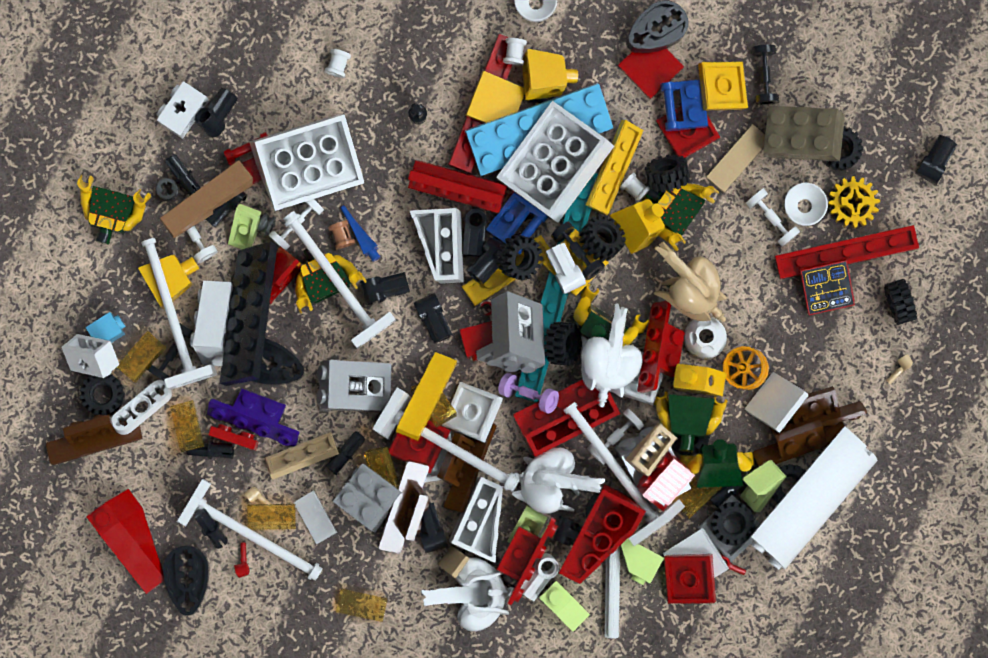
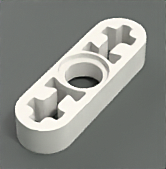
[112,380,172,435]

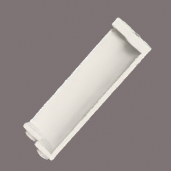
[750,427,877,570]

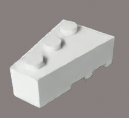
[410,208,464,284]
[190,281,233,366]
[448,476,503,562]

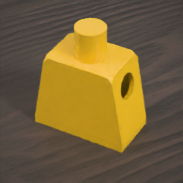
[522,49,578,100]
[609,199,665,254]
[138,254,200,309]
[673,364,726,397]

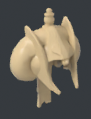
[654,242,727,322]

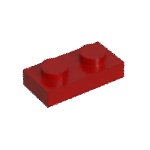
[209,424,259,451]

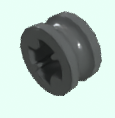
[156,178,179,201]
[257,212,276,237]

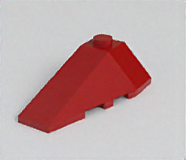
[269,246,302,306]
[86,489,164,594]

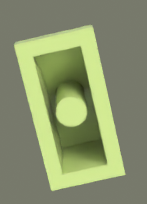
[620,539,664,585]
[539,581,590,631]

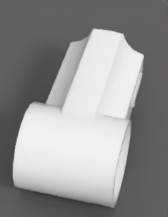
[546,243,586,294]
[521,553,559,601]

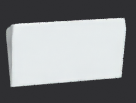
[293,490,337,544]

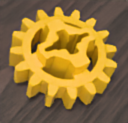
[828,176,880,229]

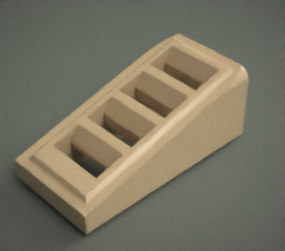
[625,423,677,477]

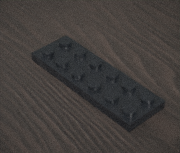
[219,242,278,386]

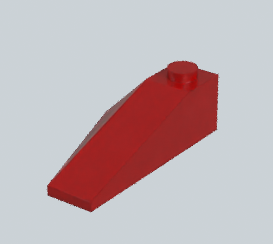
[559,484,646,584]

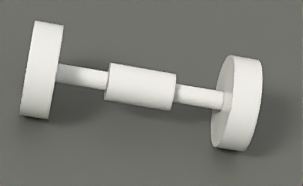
[745,188,800,247]
[268,199,324,250]
[187,226,218,264]
[587,409,644,465]

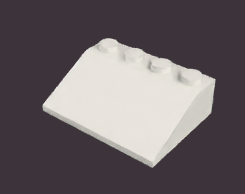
[496,101,614,222]
[250,114,364,211]

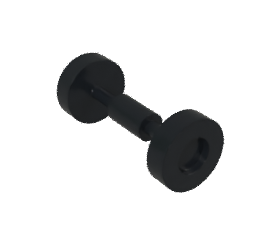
[752,45,779,105]
[551,221,605,280]
[147,323,195,381]

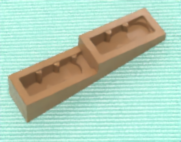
[160,160,253,238]

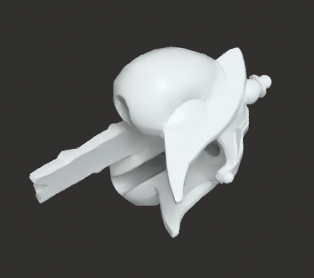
[581,304,642,407]
[507,447,605,514]
[421,557,514,631]

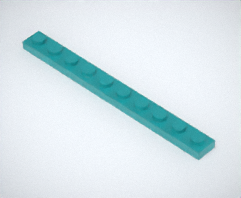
[515,173,598,403]

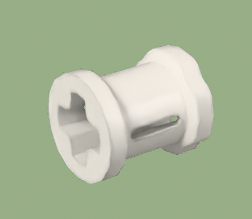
[503,38,527,65]
[324,49,351,78]
[620,172,650,203]

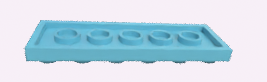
[465,83,613,176]

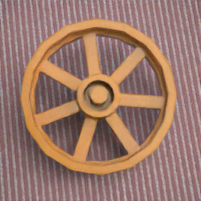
[723,346,769,390]

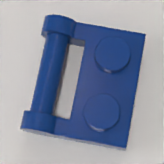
[660,79,708,131]
[486,192,548,255]

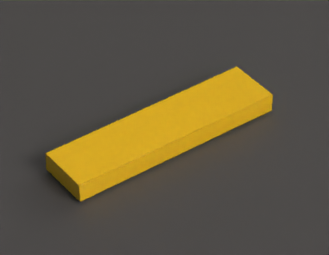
[586,120,644,215]
[462,235,550,306]
[396,352,457,441]

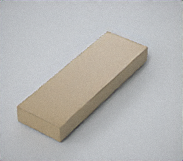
[706,124,765,193]
[265,432,339,480]

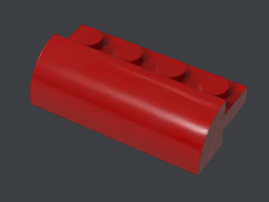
[408,160,507,213]
[512,379,621,457]

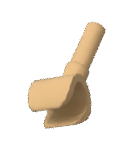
[886,354,913,384]
[245,487,277,512]

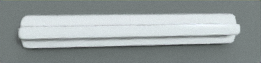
[605,546,620,638]

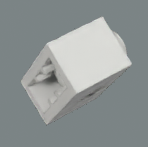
[157,81,209,139]
[61,334,119,378]

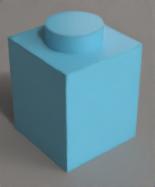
[85,312,126,343]

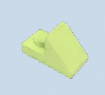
[228,204,261,249]
[740,460,787,512]
[507,506,548,543]

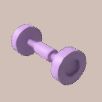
[498,373,559,413]

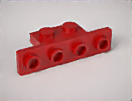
[637,300,685,393]
[497,516,558,606]

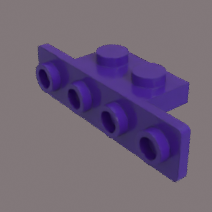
[207,389,300,447]

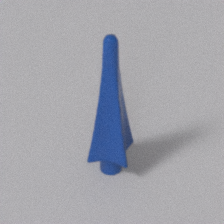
[341,205,380,262]

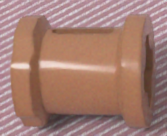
[328,220,355,250]

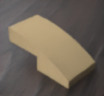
[438,546,470,578]

